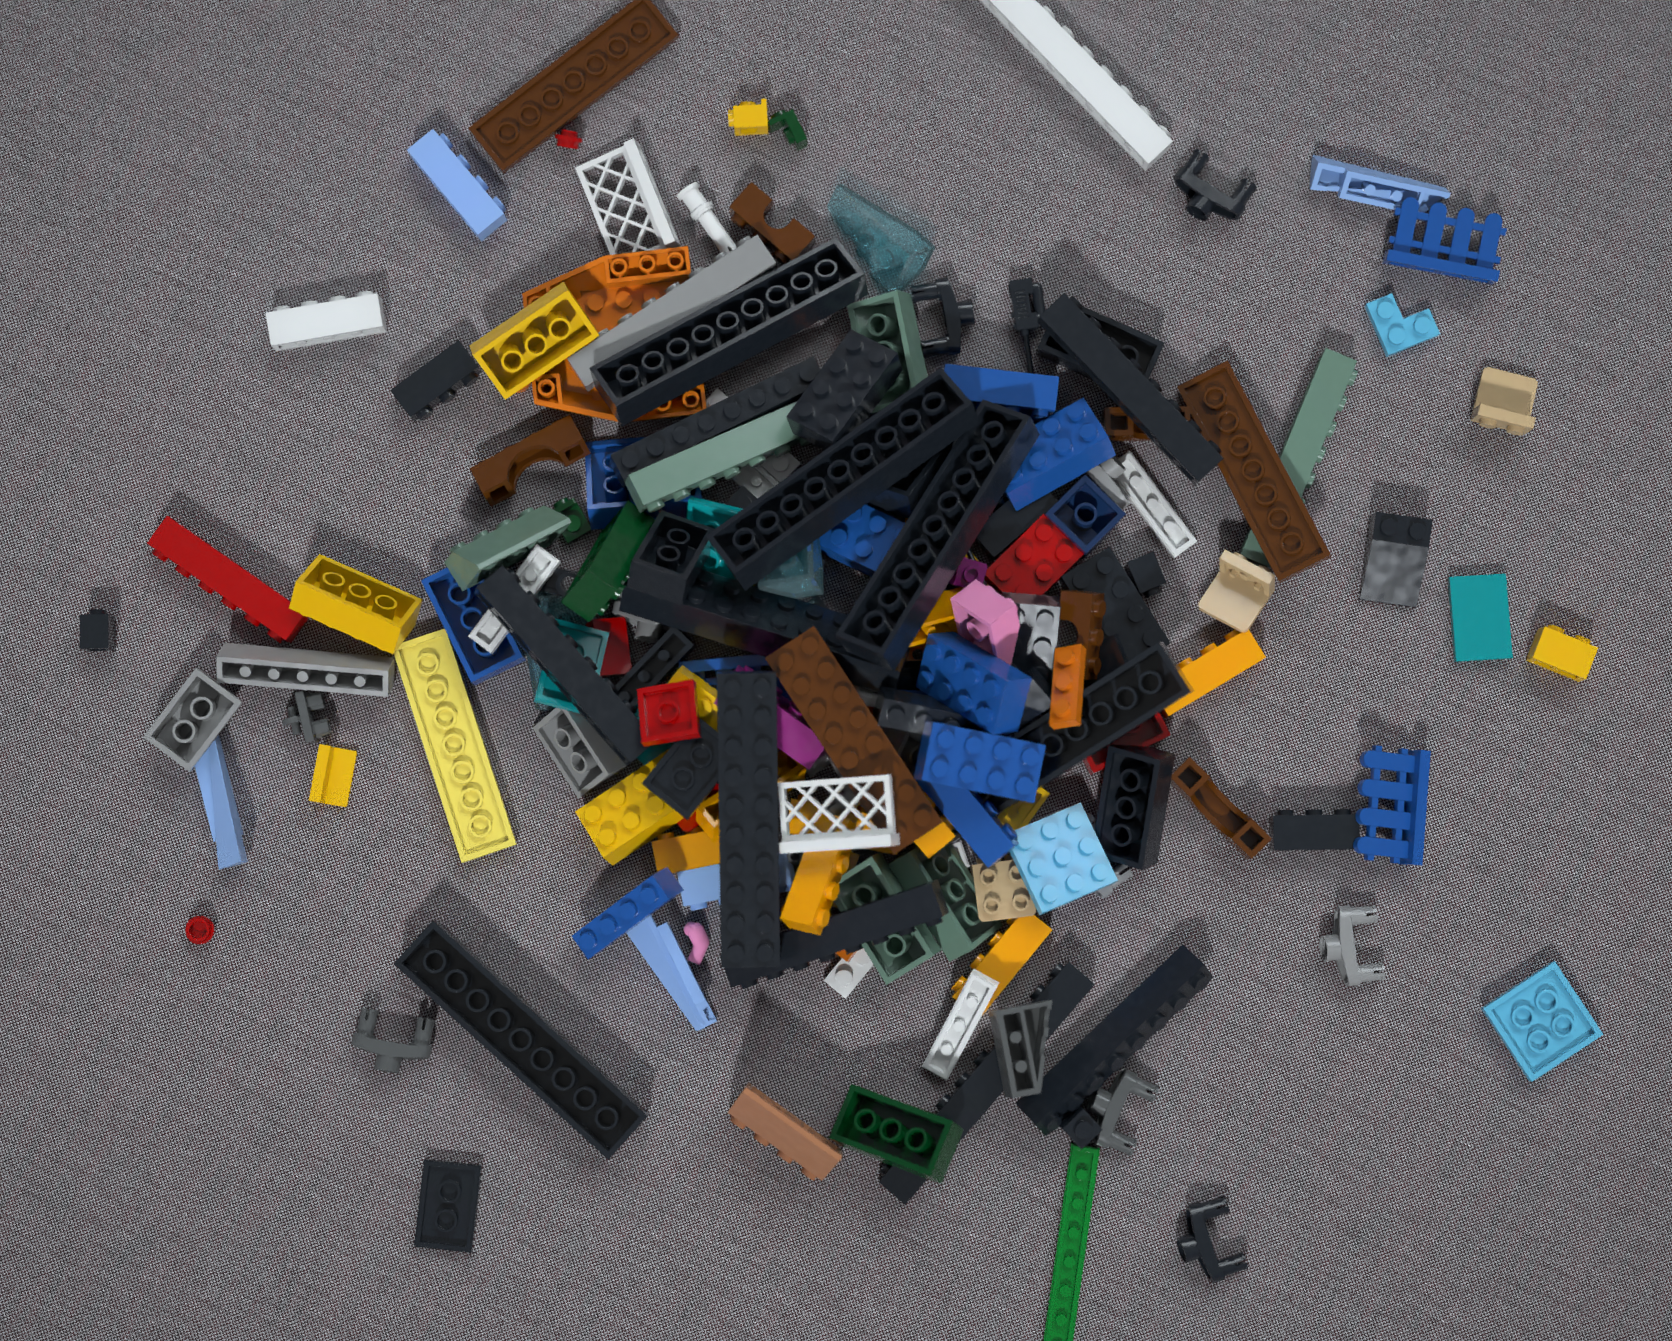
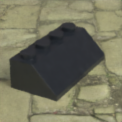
[1095,744,1175,870]

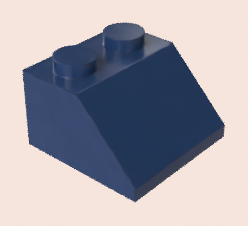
[1045,475,1126,560]

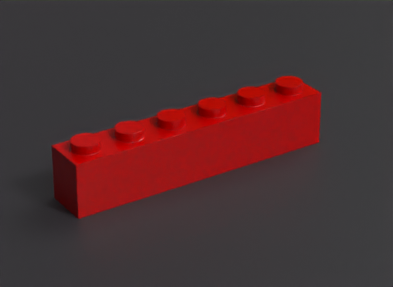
[147,516,310,643]

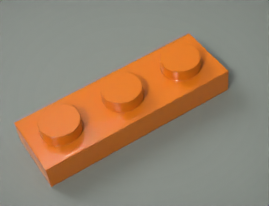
[1049,644,1086,730]

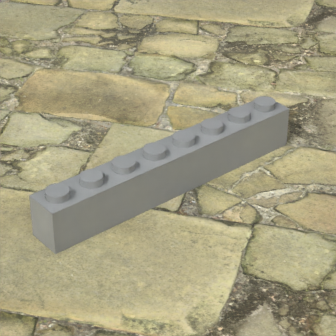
[567,235,776,391]

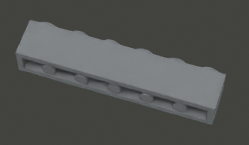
[216,643,395,697]

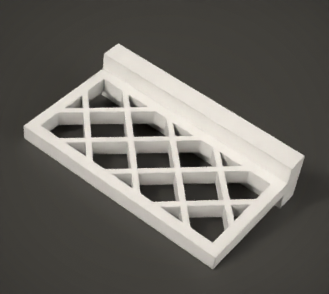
[575,138,681,255]
[778,774,900,854]

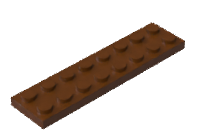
[468,0,679,174]
[1177,360,1331,583]
[765,626,943,854]

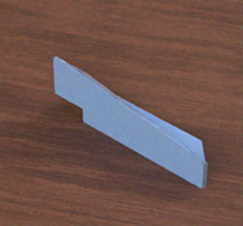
[1309,155,1451,212]
[195,735,248,870]
[627,915,717,1031]

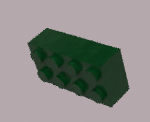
[561,500,655,622]
[829,1084,964,1184]

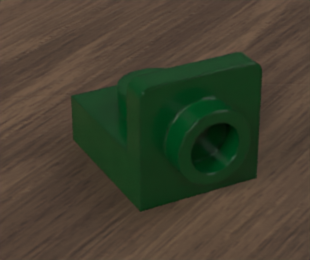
[768,109,807,151]
[553,497,593,544]

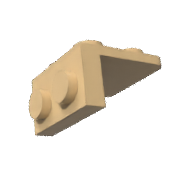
[1470,367,1538,436]
[1198,550,1275,633]
[970,855,1036,922]

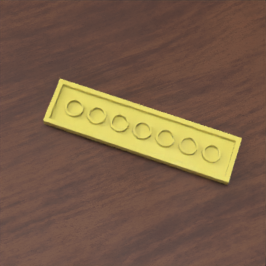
[394,629,517,863]

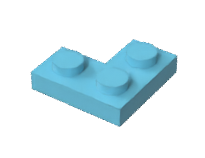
[1364,294,1440,357]

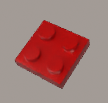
[637,679,701,747]

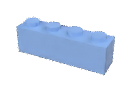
[407,129,507,241]
[677,853,795,911]

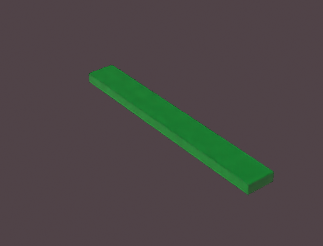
[1043,1143,1100,1341]

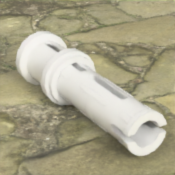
[677,182,737,254]

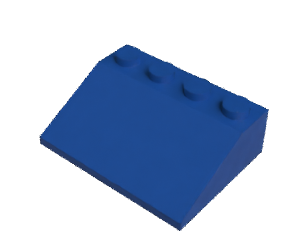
[585,437,703,530]

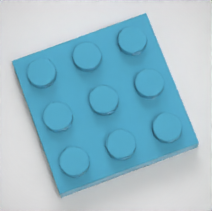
[1010,802,1118,915]
[1481,961,1604,1082]

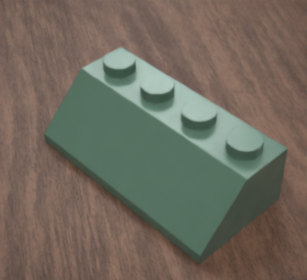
[847,290,928,415]
[444,505,571,591]
[888,844,1003,961]
[833,852,941,985]

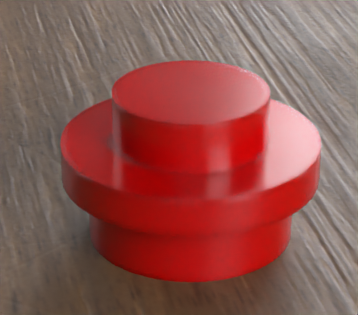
[555,129,583,149]
[185,916,215,944]

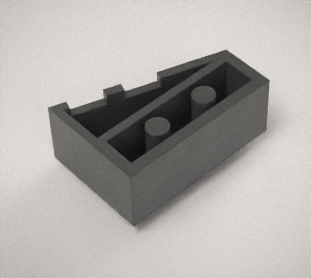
[989,1000,1053,1099]

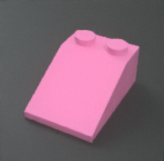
[951,579,1020,665]

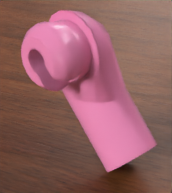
[684,921,710,965]

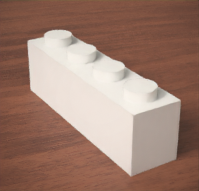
[266,291,387,351]

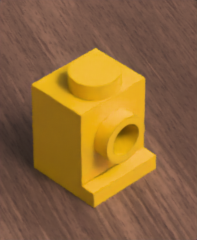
[728,99,768,136]

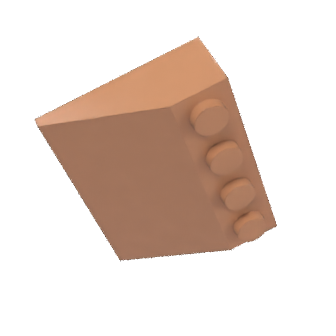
[727,1082,842,1181]

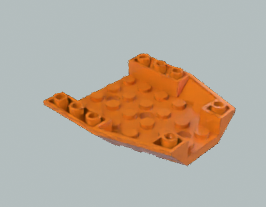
[522,246,707,422]

